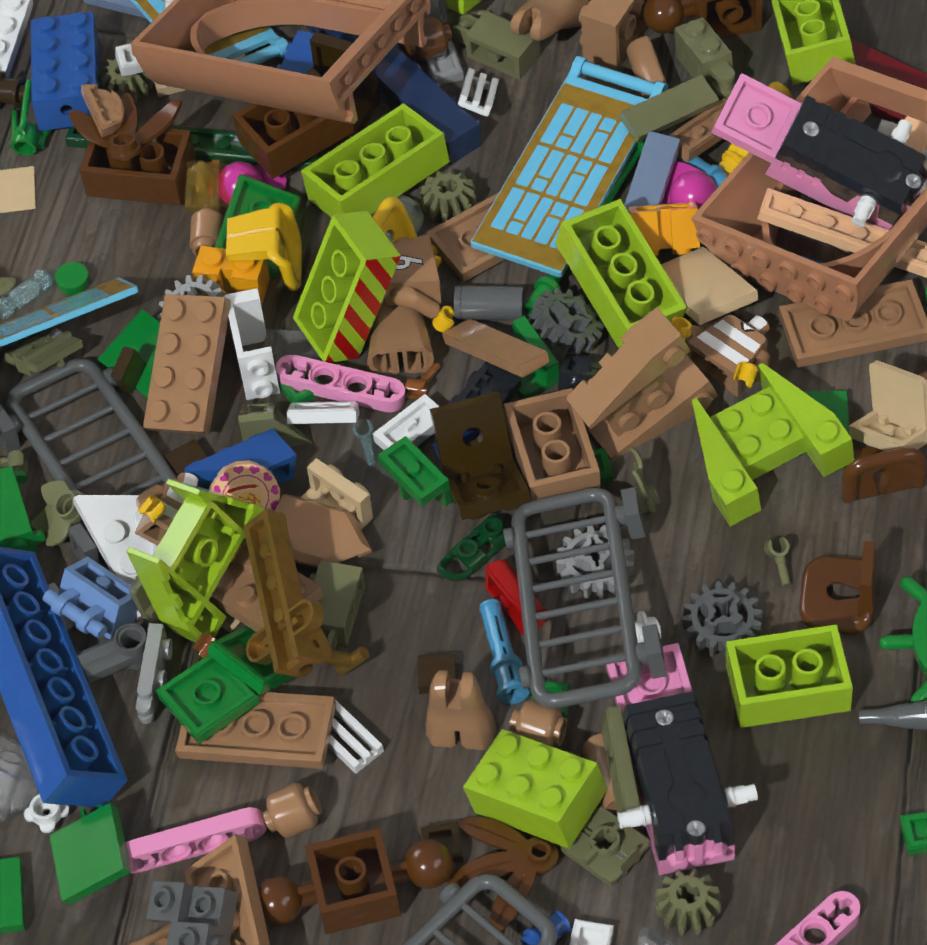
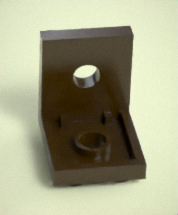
[310,31,380,151]
[429,391,531,520]

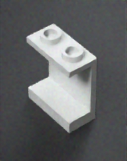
[224,288,280,400]

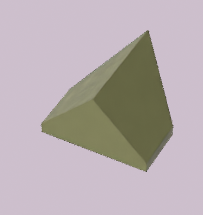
[238,402,313,447]

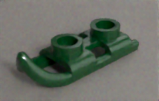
[436,513,506,581]

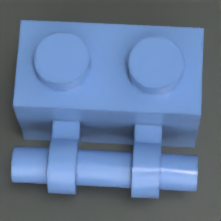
[43,556,138,639]

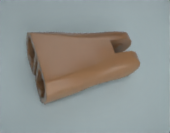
[510,0,589,41]
[367,297,434,376]
[425,670,497,750]

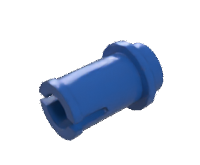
[520,910,571,945]

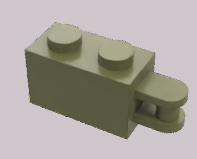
[450,11,541,80]
[674,17,735,98]
[309,560,365,650]

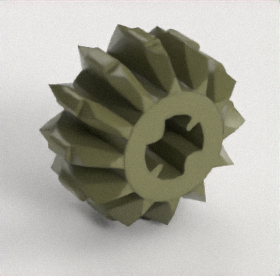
[99,56,154,104]
[420,169,477,222]
[655,867,721,937]

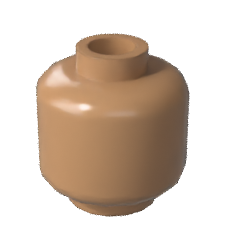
[509,700,567,747]
[262,782,322,839]

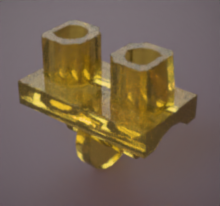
[185,160,221,213]

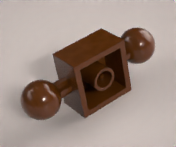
[643,0,762,39]
[258,828,453,935]

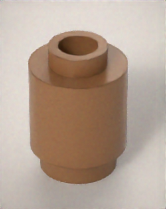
[190,208,224,257]

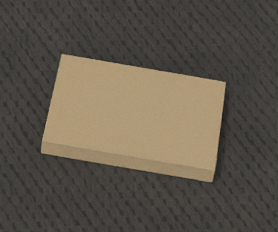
[661,247,758,325]

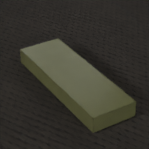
[619,74,719,143]
[601,706,640,813]

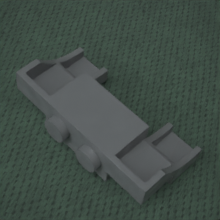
[146,881,238,945]

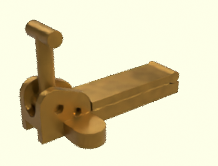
[243,509,369,677]

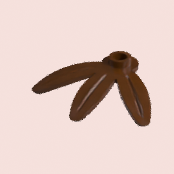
[68,93,182,161]
[448,817,558,935]

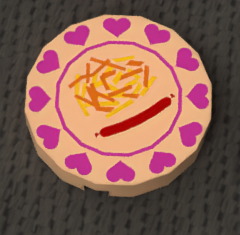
[209,460,280,511]

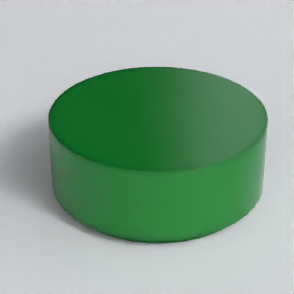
[55,262,90,295]

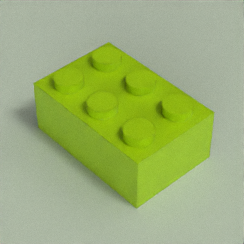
[771,0,856,85]
[726,624,853,728]
[463,729,608,849]

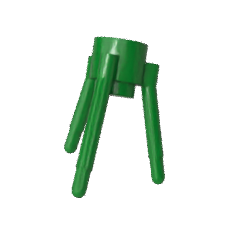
[9,79,52,156]

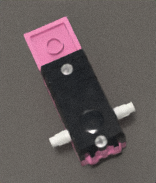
[711,73,927,230]
[606,643,758,875]

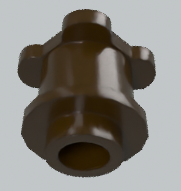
[0,71,26,109]

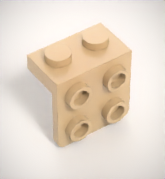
[849,360,927,451]
[300,458,373,530]

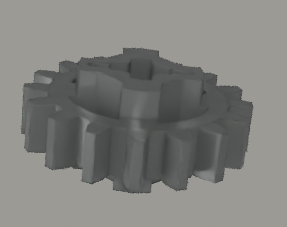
[530,288,604,354]
[683,581,763,658]

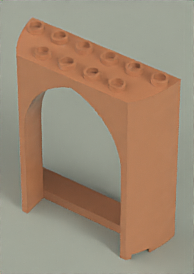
[130,0,430,124]
[691,57,927,322]

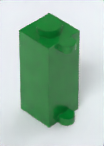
[0,466,46,552]

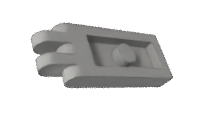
[136,623,173,724]

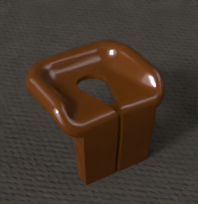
[842,446,927,504]
[799,541,877,635]

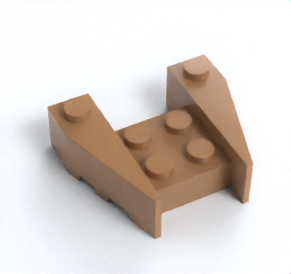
[566,307,718,460]

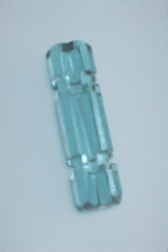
[0,269,53,319]

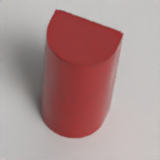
[484,559,548,635]

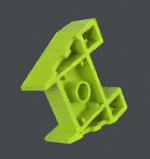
[692,363,855,527]
[126,479,265,642]

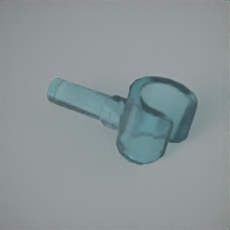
[352,419,376,467]

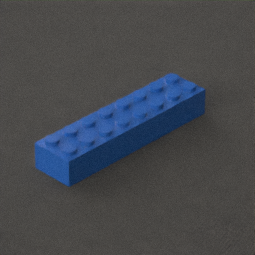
[0,547,128,807]

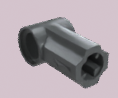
[76,623,147,684]

